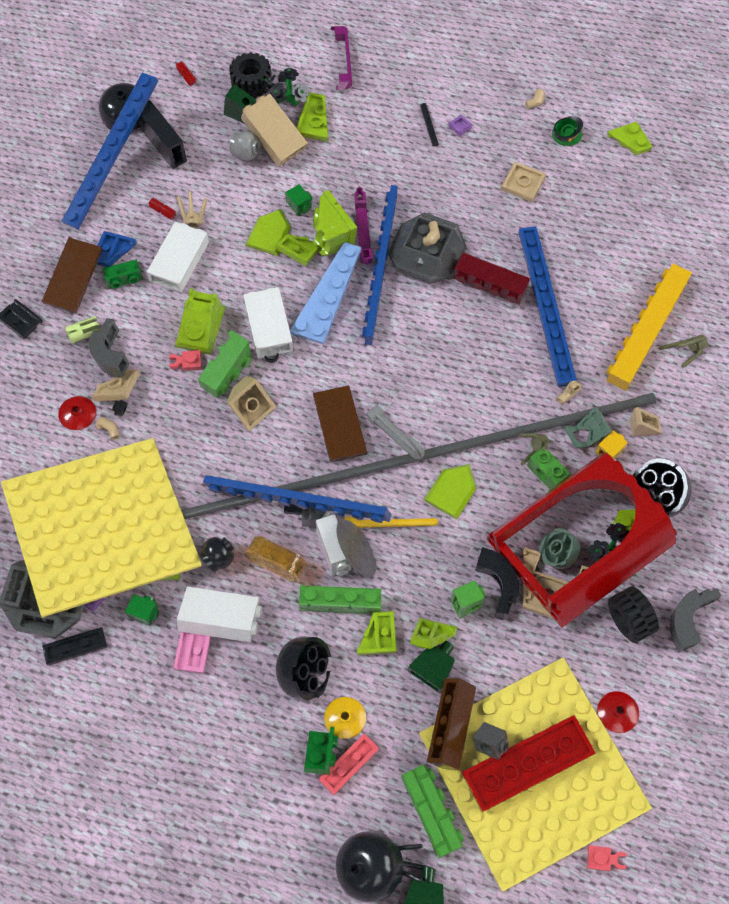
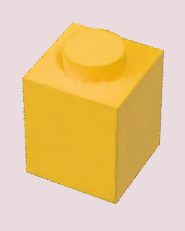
[595,430,628,460]

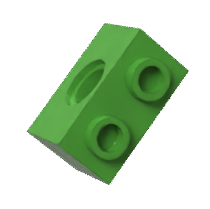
[527,447,571,490]
[451,580,486,619]

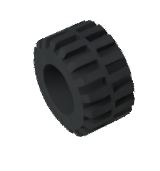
[229,52,272,98]
[608,586,659,643]

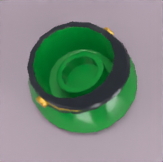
[552,116,583,146]

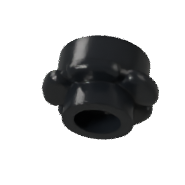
[112,400,128,416]

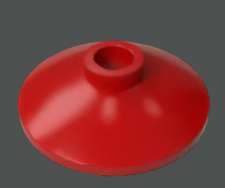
[58,396,96,430]
[597,691,639,733]

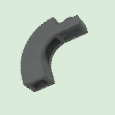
[89,318,130,378]
[670,589,722,653]

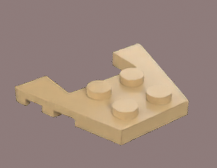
[523,547,589,619]

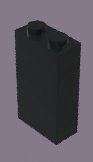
[138,100,187,169]

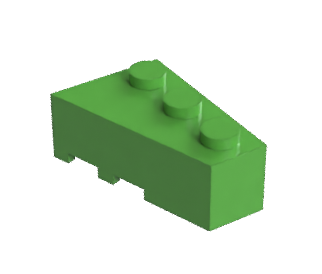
[198,330,252,399]

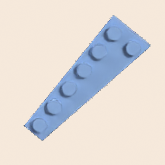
[290,242,361,345]

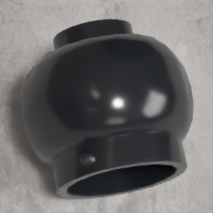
[198,537,235,573]

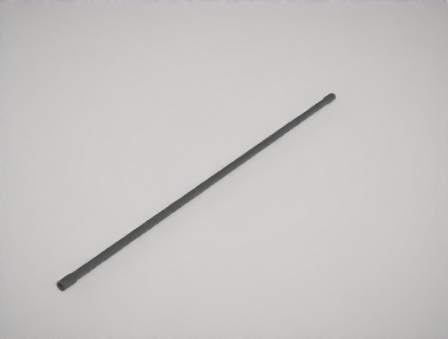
[181,393,656,519]

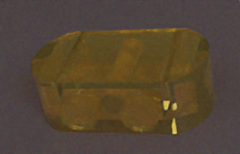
[245,536,307,583]

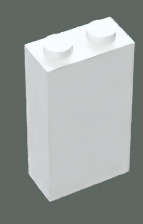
[147,222,209,293]
[243,287,294,359]
[177,587,262,642]

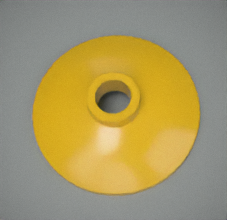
[324,697,366,739]

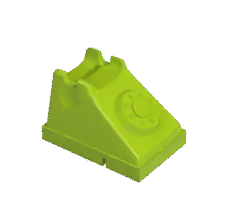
[313,190,357,256]
[175,288,226,355]

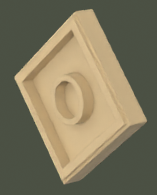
[501,162,546,202]

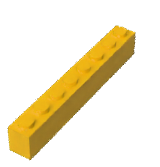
[606,263,692,391]

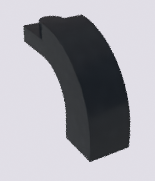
[475,547,519,619]

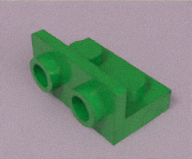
[102,259,143,289]
[304,727,338,775]

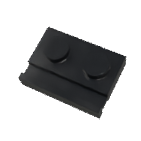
[0,299,43,340]

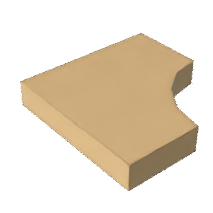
[92,370,140,402]

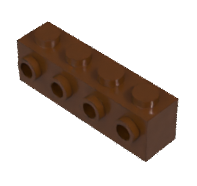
[426,678,476,770]

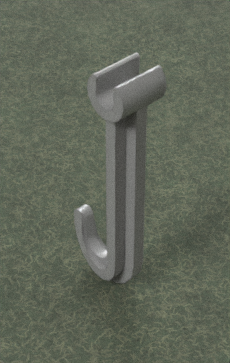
[366,405,425,459]

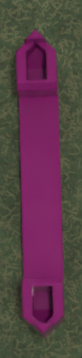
[331,26,352,90]
[354,186,372,265]

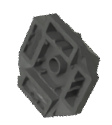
[388,212,467,283]
[0,560,85,639]

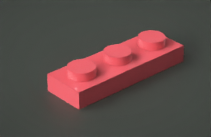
[319,733,379,796]

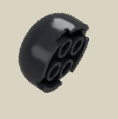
[99,83,140,130]
[633,459,692,518]
[276,636,331,701]
[336,831,404,903]

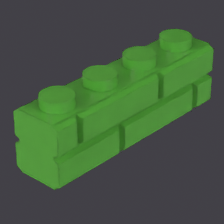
[299,585,382,614]
[401,764,464,859]

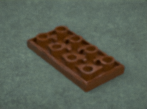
[42,237,103,314]
[313,385,367,463]

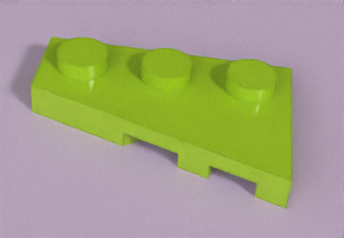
[297,92,328,142]

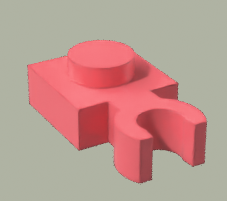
[169,350,202,371]
[587,845,626,871]

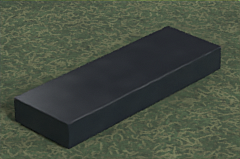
[42,627,108,666]

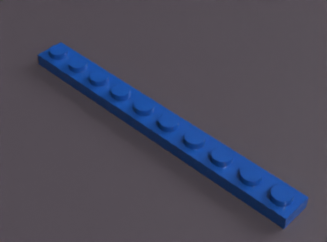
[61,72,159,230]
[362,185,398,345]
[518,226,577,387]
[203,475,392,523]

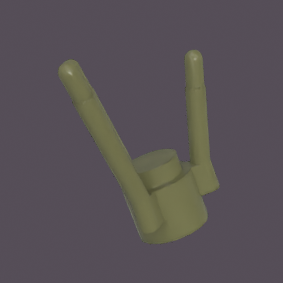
[659,334,708,368]
[520,432,551,466]

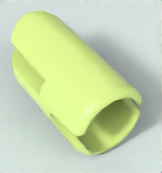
[65,316,100,344]

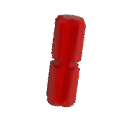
[176,61,196,86]
[148,198,176,220]

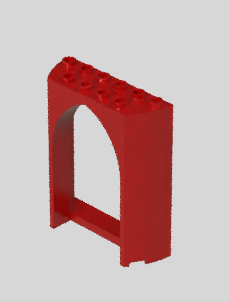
[487,453,677,628]

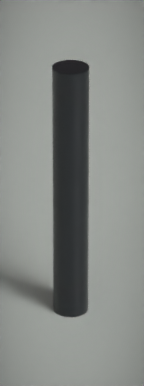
[420,103,439,147]

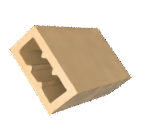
[241,94,308,167]

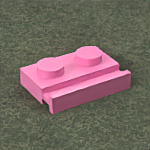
[173,632,211,674]

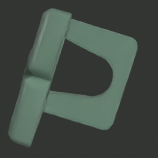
[564,408,612,448]

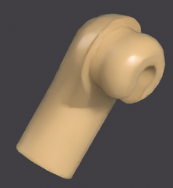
[423,221,440,246]
[556,381,581,405]

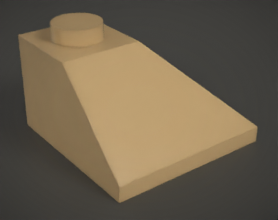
[227,376,276,431]

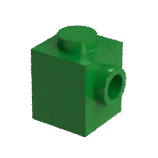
[285,184,312,216]
[125,594,159,626]

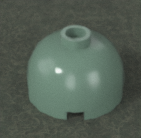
[539,528,581,569]

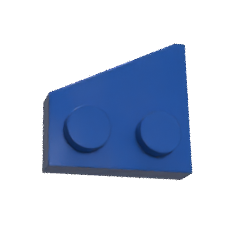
[97,231,137,267]

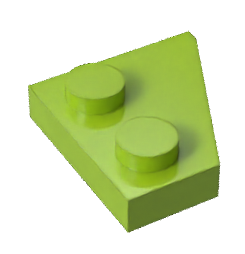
[276,234,321,266]

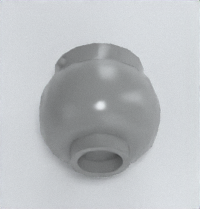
[229,131,261,161]

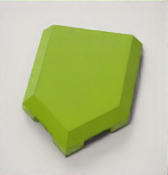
[245,209,291,256]
[423,464,477,520]

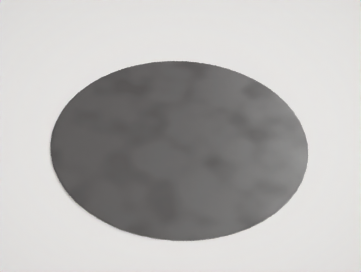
[336,520,376,577]

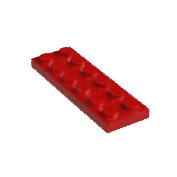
[462,715,596,813]

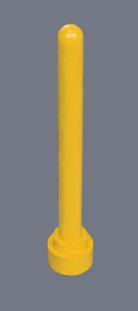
[344,516,438,528]

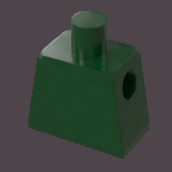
[224,84,257,124]
[408,641,455,694]
[404,867,444,904]

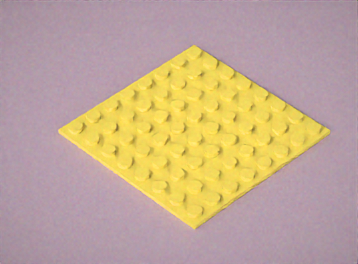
[1,438,202,618]
[419,657,652,892]

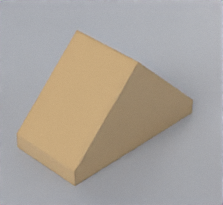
[629,407,662,436]

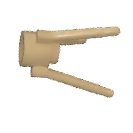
[177,191,207,229]

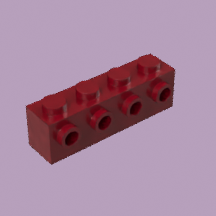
[453,252,530,305]

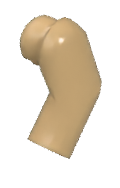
[525,89,545,109]
[95,417,120,440]

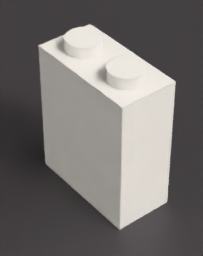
[316,514,351,576]

